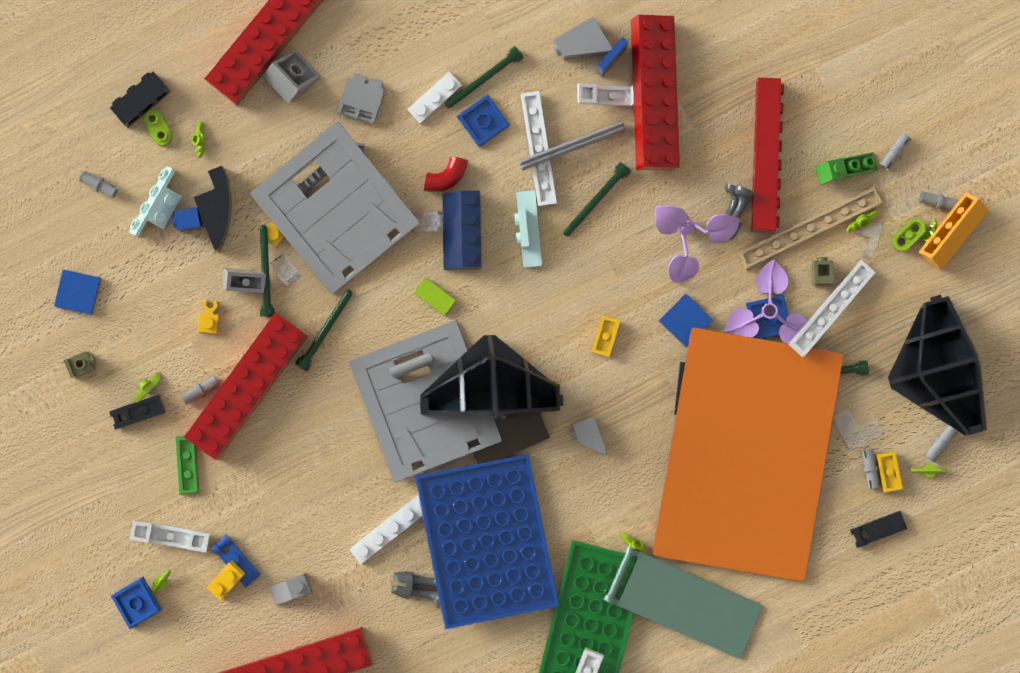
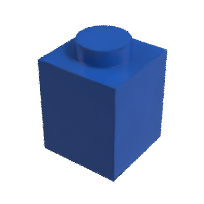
[172,208,203,232]

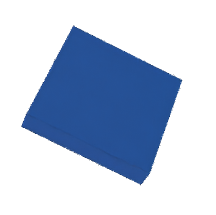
[597,37,628,77]
[457,94,510,148]
[54,269,101,315]
[659,294,713,347]
[746,295,788,339]
[111,576,162,629]

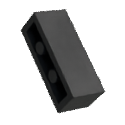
[110,71,171,128]

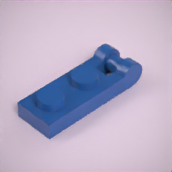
[211,534,261,587]

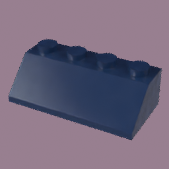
[442,190,482,270]

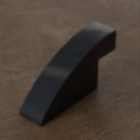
[193,166,232,252]

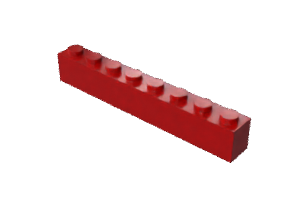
[751,77,784,233]

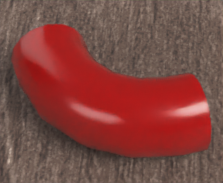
[424,157,468,192]

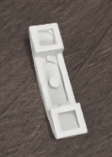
[577,83,634,106]
[129,520,210,553]

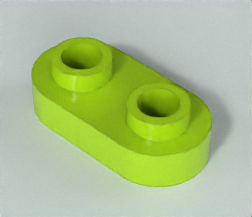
[144,110,172,146]
[892,218,926,252]

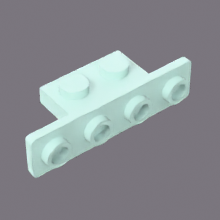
[130,167,182,237]
[514,190,542,268]

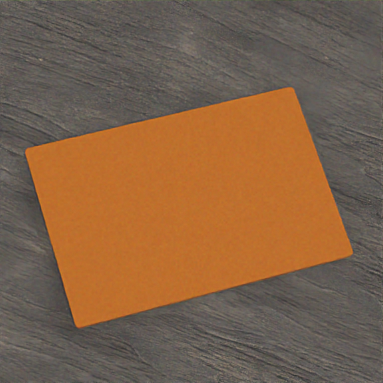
[652,328,843,581]

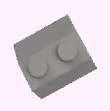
[262,50,321,104]

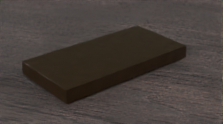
[469,412,550,464]

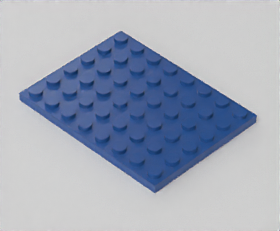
[415,454,559,630]

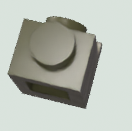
[812,257,834,286]
[64,351,96,379]

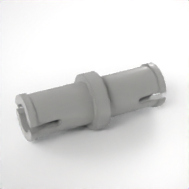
[880,133,912,171]
[79,170,118,198]
[919,191,959,210]
[181,375,220,405]
[924,425,958,462]
[861,449,880,489]

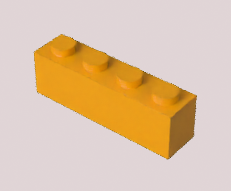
[919,192,989,270]

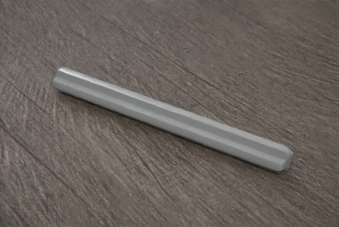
[519,122,625,170]

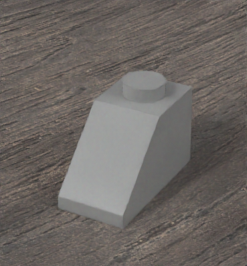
[222,268,266,293]
[570,417,607,455]
[269,573,312,605]

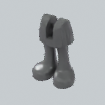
[724,183,754,239]
[391,571,441,609]

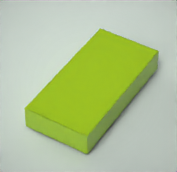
[414,278,456,316]

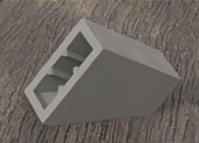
[552,17,612,60]

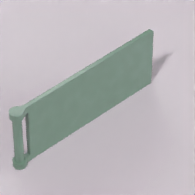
[603,546,763,659]

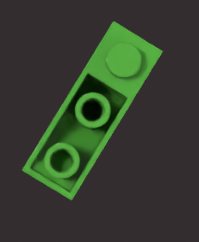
[815,152,878,185]

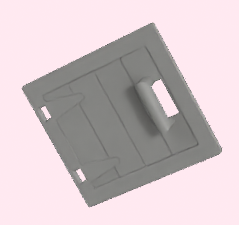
[250,122,420,294]
[349,321,502,482]

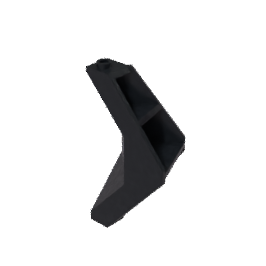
[888,295,987,436]
[420,335,563,415]

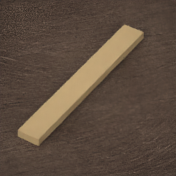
[737,186,883,270]

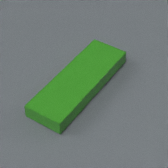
[175,436,199,494]

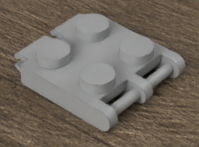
[337,73,385,126]

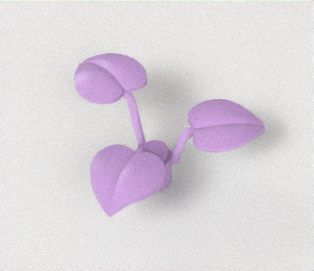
[655,206,739,283]
[724,260,808,344]

